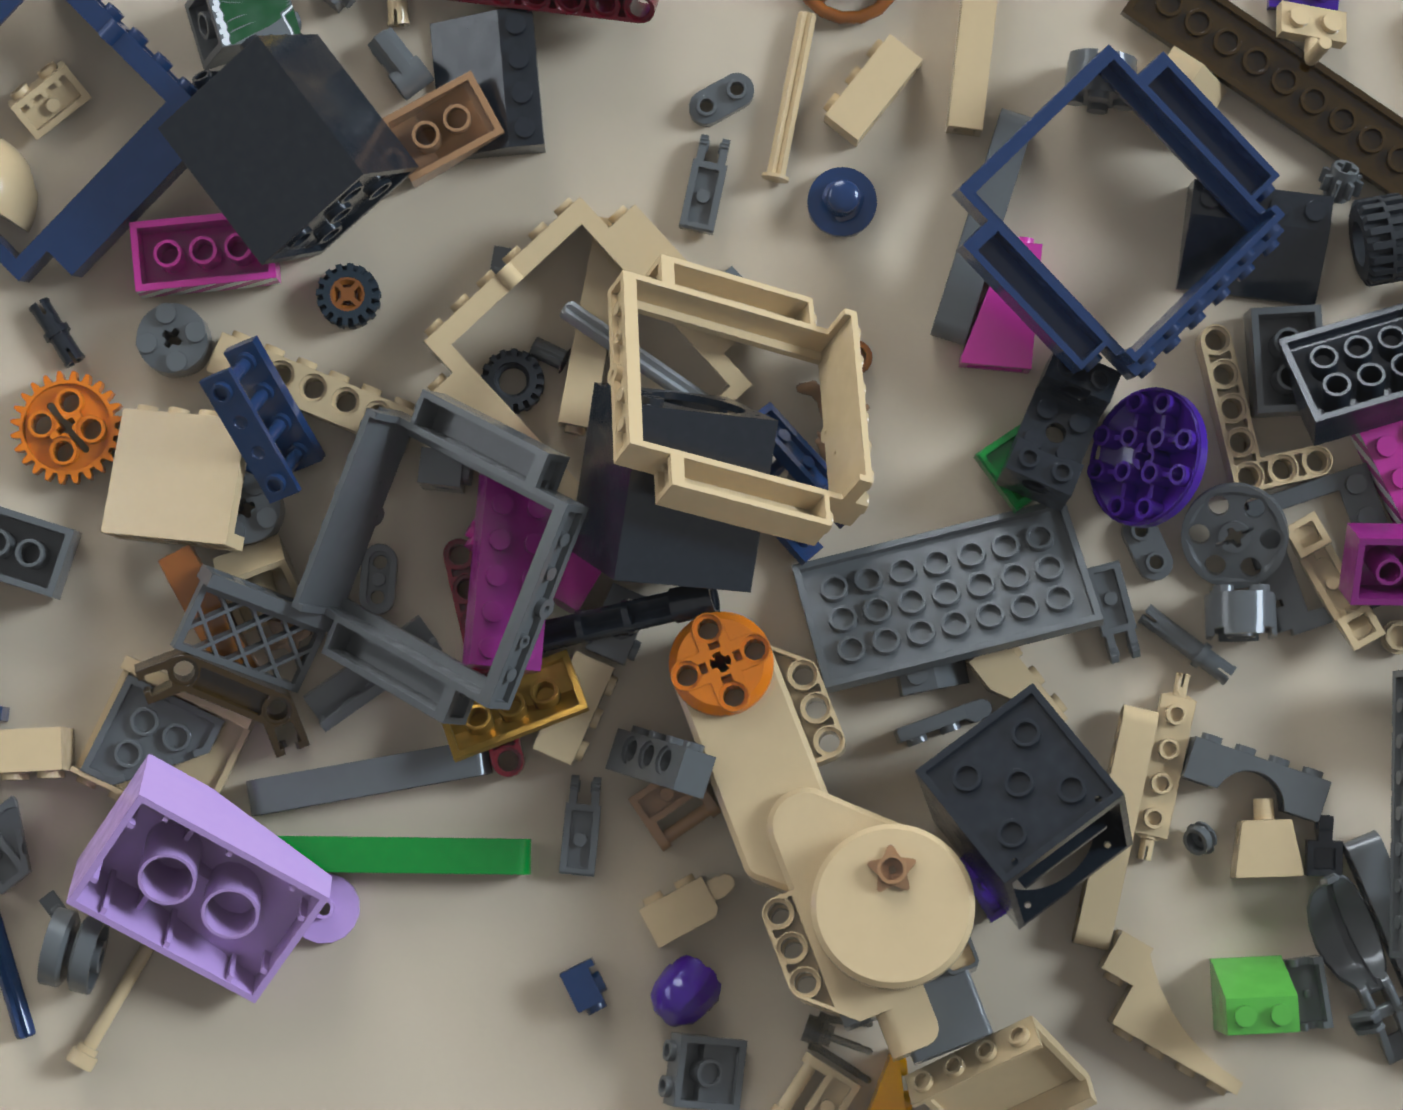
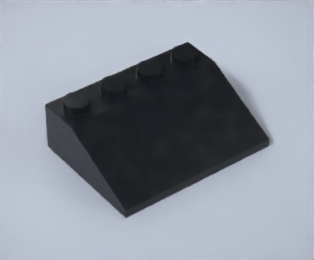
[430,8,546,160]
[1176,179,1334,305]
[1278,303,1403,446]

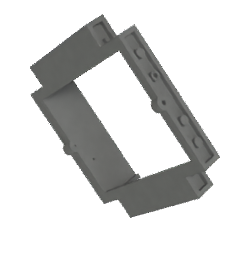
[291,389,589,725]

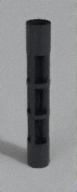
[542,586,720,655]

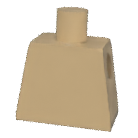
[1230,798,1304,878]

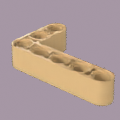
[1195,324,1333,491]

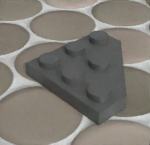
[80,674,225,786]

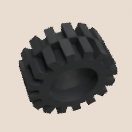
[481,348,545,414]

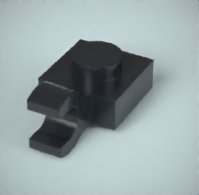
[1304,815,1343,876]

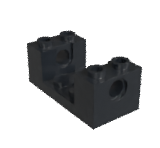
[996,352,1121,512]

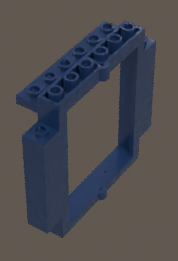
[0,0,198,283]
[952,44,1285,380]

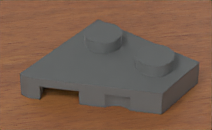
[0,796,32,895]

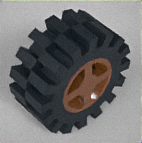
[316,263,382,329]

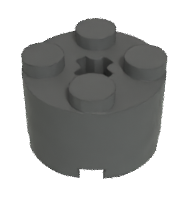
[1065,48,1137,115]
[136,303,213,378]
[234,473,285,546]
[1204,584,1277,642]

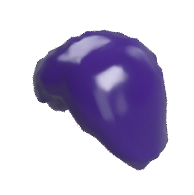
[650,955,721,1027]

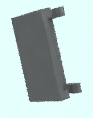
[1283,955,1334,1031]

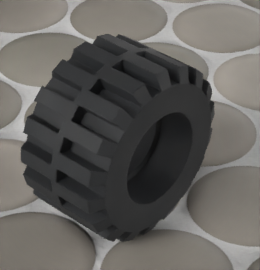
[1348,193,1403,287]

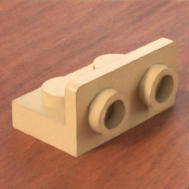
[7,60,92,140]

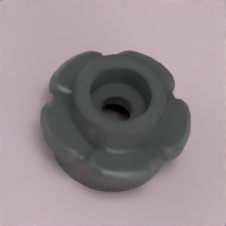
[1183,821,1217,856]

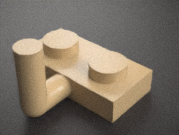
[1276,0,1347,66]

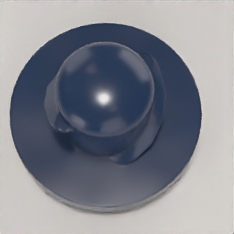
[807,167,877,237]

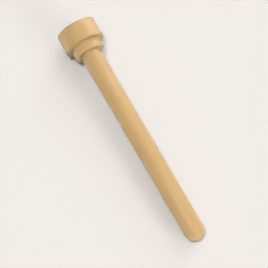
[66,944,154,1072]

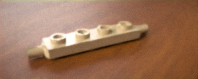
[1134,672,1197,861]

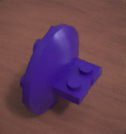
[1087,387,1208,528]

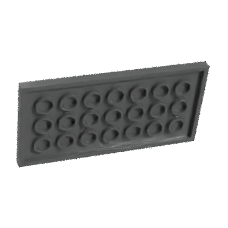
[792,504,1104,694]

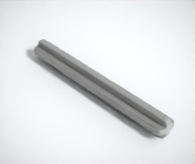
[560,301,708,395]

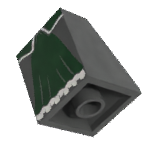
[185,0,301,70]

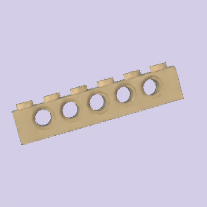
[206,330,415,453]

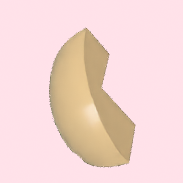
[0,138,38,233]

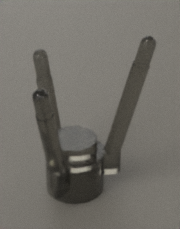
[801,1011,873,1084]

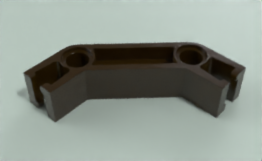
[134,649,310,758]

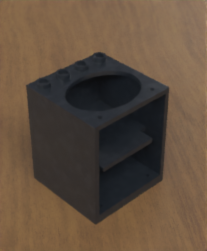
[158,33,419,265]
[572,381,778,593]
[915,683,1133,930]

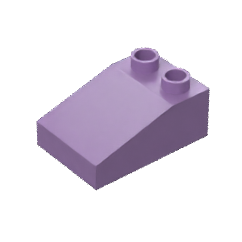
[66,754,332,1003]

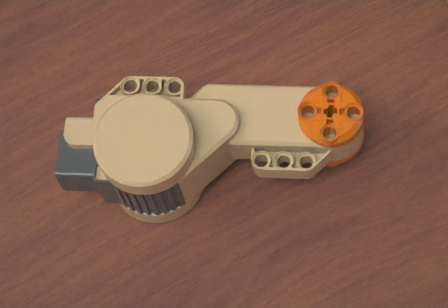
[669,612,993,1066]

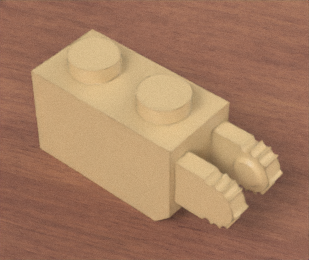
[639,872,736,948]

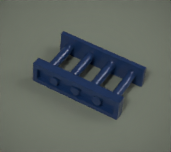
[199,335,326,504]
[758,402,845,566]

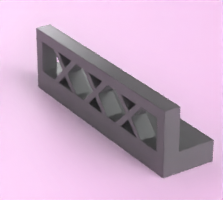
[303,615,442,732]

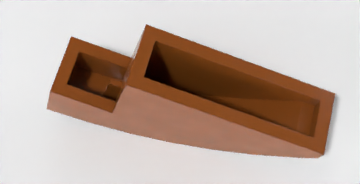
[158,544,259,668]

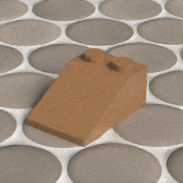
[382,70,505,188]

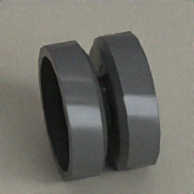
[37,907,110,995]

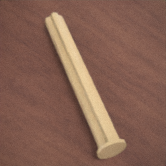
[761,11,816,183]

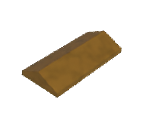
[441,649,590,763]

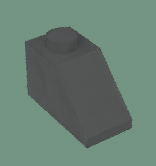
[896,660,970,697]

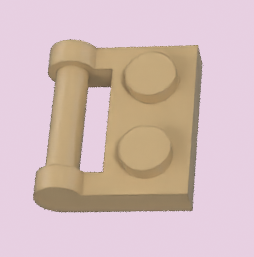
[770,1051,861,1110]

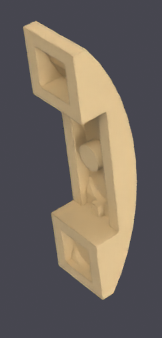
[1288,511,1386,651]

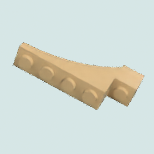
[1098,929,1243,1096]

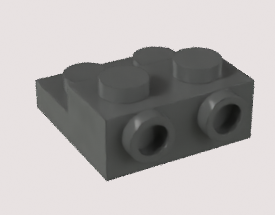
[658,1032,748,1110]

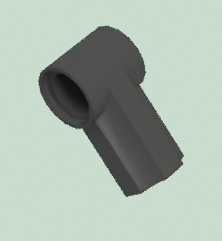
[367,27,434,101]

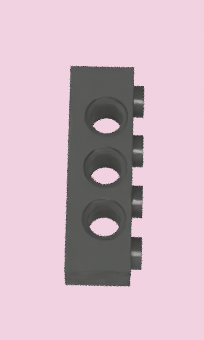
[605,725,716,799]

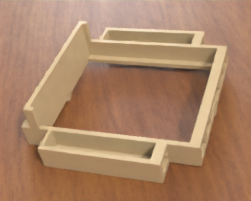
[423,197,753,501]
[607,254,874,546]

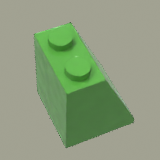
[1209,955,1300,1035]

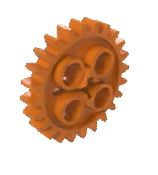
[10,371,123,485]

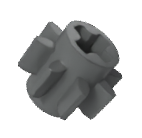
[1318,160,1364,204]

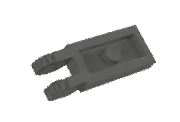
[679,134,731,235]
[1087,560,1141,664]
[894,698,993,747]
[559,775,602,877]

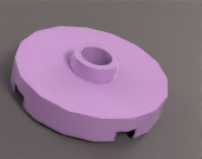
[303,873,360,943]

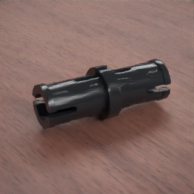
[29,297,85,368]

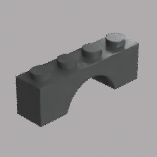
[1181,732,1331,822]

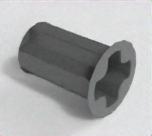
[529,337,571,374]

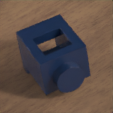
[559,957,608,1015]

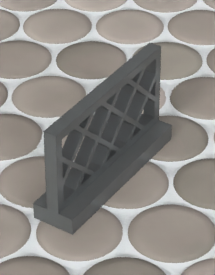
[170,563,334,693]

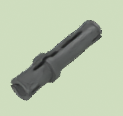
[1138,604,1237,685]

